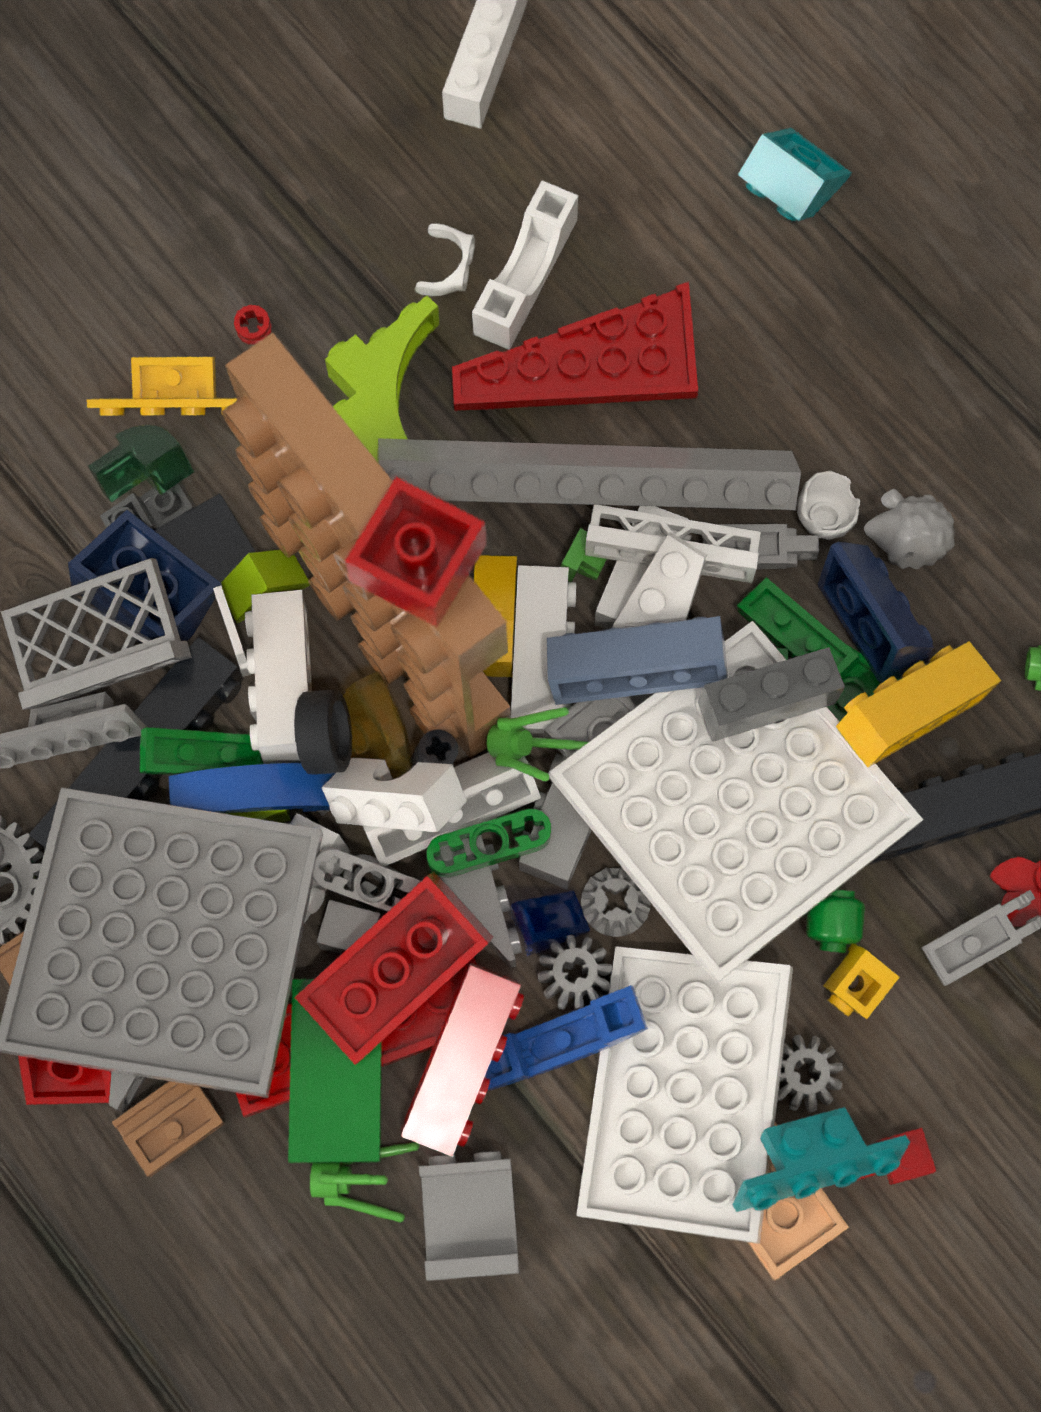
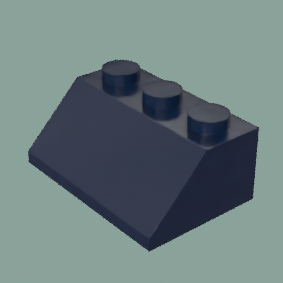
[68,510,222,644]
[817,542,934,684]

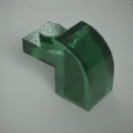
[88,425,194,502]

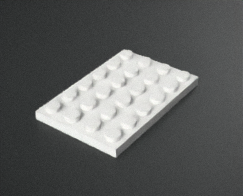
[576,946,793,1244]

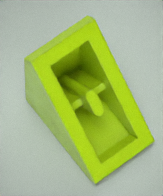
[221,550,310,624]

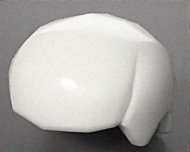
[797,471,860,540]

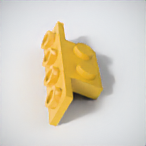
[87,357,237,416]

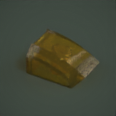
[343,671,413,779]

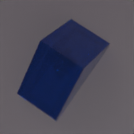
[511,891,590,956]

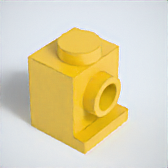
[823,944,899,1019]

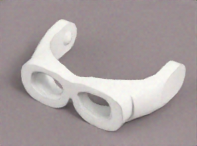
[415,224,475,296]

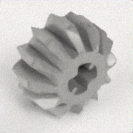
[538,935,613,1010]
[777,1035,843,1113]

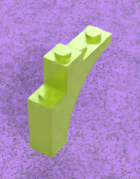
[325,295,440,461]

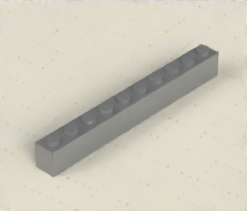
[377,439,801,510]

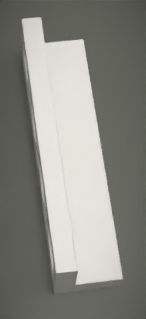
[585,505,761,583]

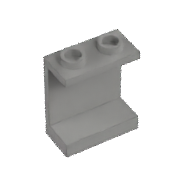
[419,1152,519,1281]

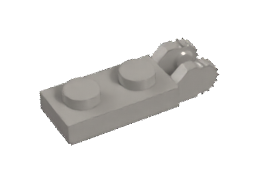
[921,890,1041,986]

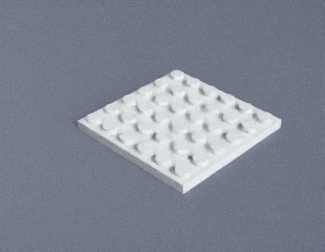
[549,621,923,984]

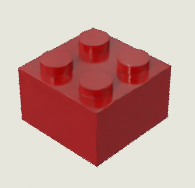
[345,477,487,627]

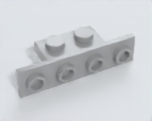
[0,692,147,768]

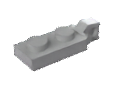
[703,524,819,569]

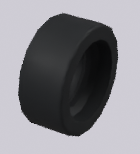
[294,689,352,775]

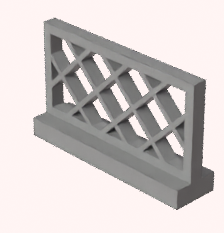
[1,558,192,709]

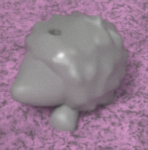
[864,489,955,569]

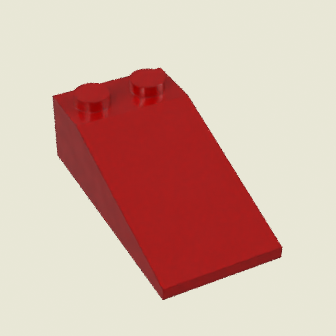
[295,871,493,1065]

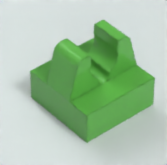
[560,528,607,582]

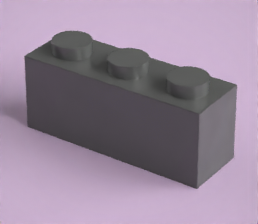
[698,647,845,742]

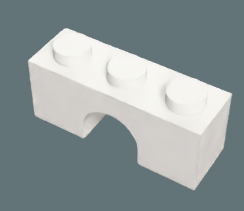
[322,758,467,832]

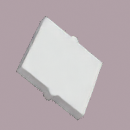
[213,586,251,677]

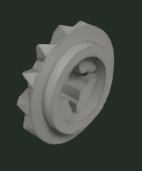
[581,867,651,937]

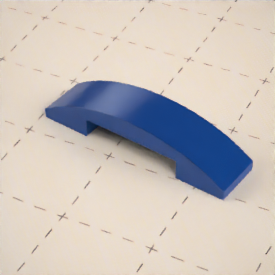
[168,763,336,814]
[484,985,648,1091]

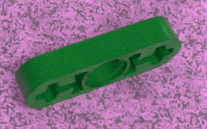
[427,809,551,878]

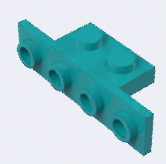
[732,1107,910,1212]

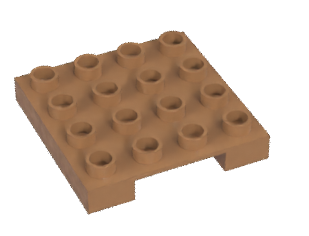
[222,333,511,759]

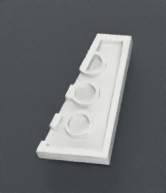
[612,532,707,706]

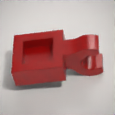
[857,1128,937,1185]

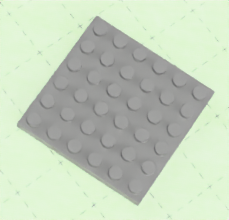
[0,788,323,1098]

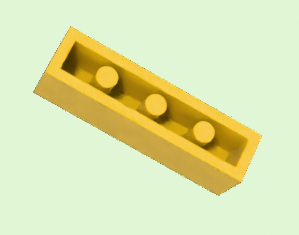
[835,641,1001,768]

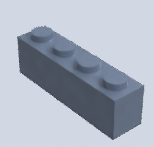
[547,616,728,705]

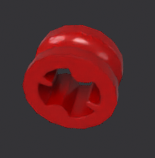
[234,305,272,345]

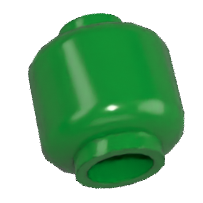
[806,890,865,953]

